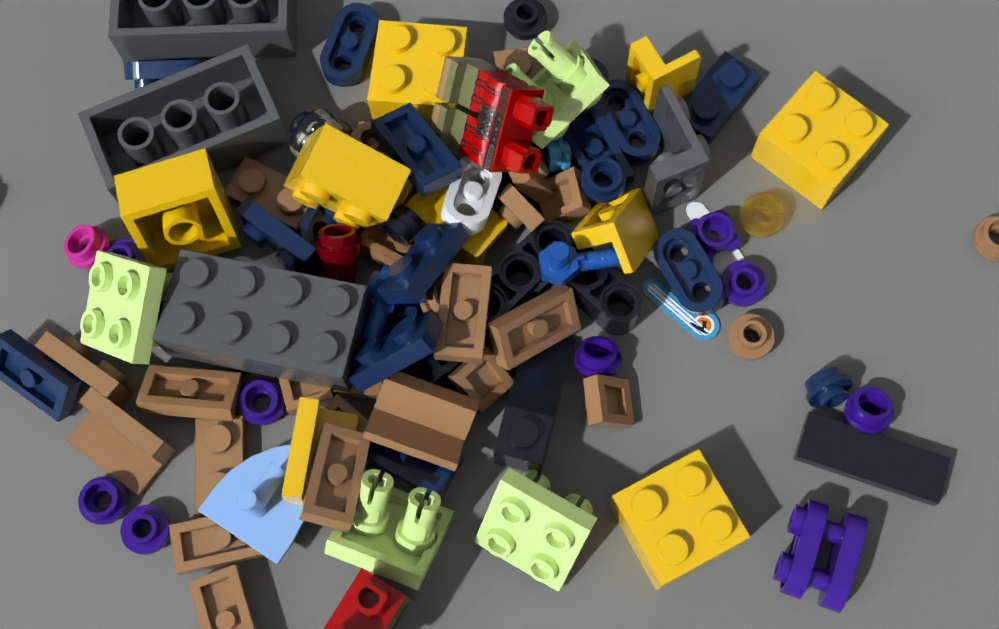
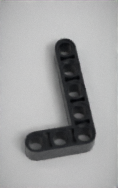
[399,220,642,388]

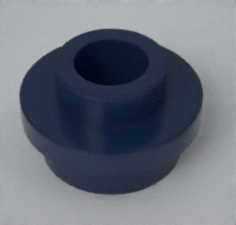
[580,157,627,203]
[804,367,853,409]

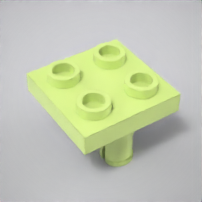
[505,30,610,149]
[80,250,173,365]
[474,468,598,592]
[324,469,454,590]

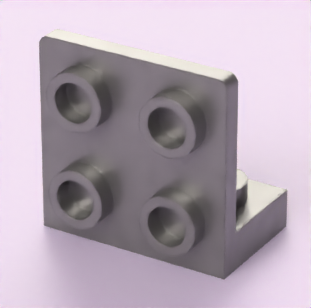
[643,84,711,217]

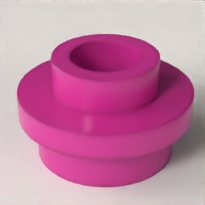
[64,225,110,269]

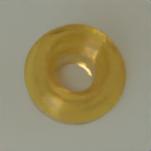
[739,193,786,238]

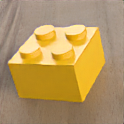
[367,20,470,125]
[750,71,889,210]
[283,123,411,230]
[114,148,242,270]
[609,449,750,591]

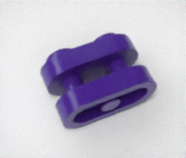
[773,498,868,613]

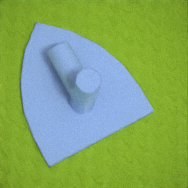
[198,444,304,565]

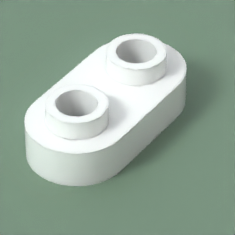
[441,156,502,235]

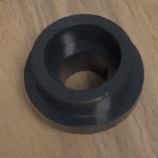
[504,0,547,41]
[379,204,422,247]

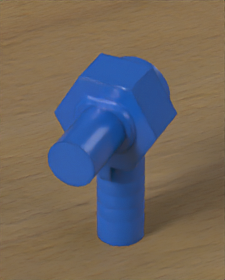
[538,241,619,287]
[361,266,429,342]

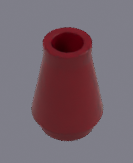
[315,223,362,284]

